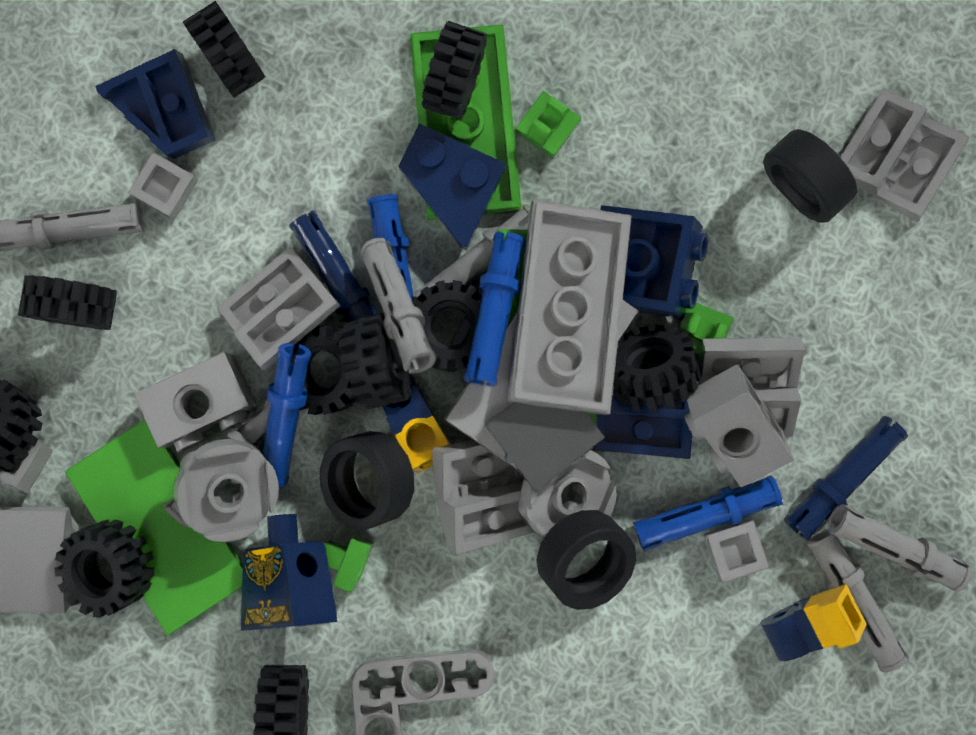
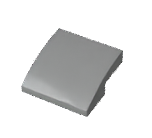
[841,88,969,222]
[217,246,340,370]
[698,338,805,437]
[432,439,535,555]
[0,506,72,613]

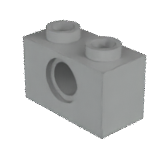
[134,352,257,452]
[684,364,794,487]

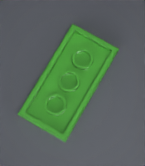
[410,24,522,221]
[64,419,243,636]

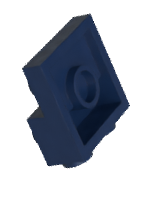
[600,205,708,319]

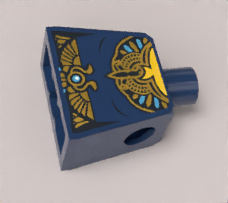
[241,514,337,631]

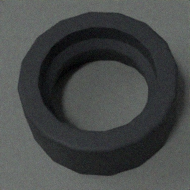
[763,129,858,223]
[320,431,414,531]
[536,510,637,610]

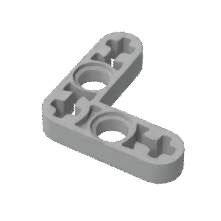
[352,649,494,735]

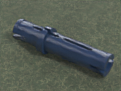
[289,210,377,323]
[784,416,908,541]

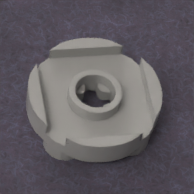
[174,439,279,542]
[518,450,617,537]

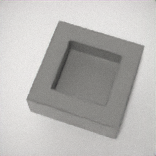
[128,152,198,220]
[0,442,53,494]
[704,519,769,583]

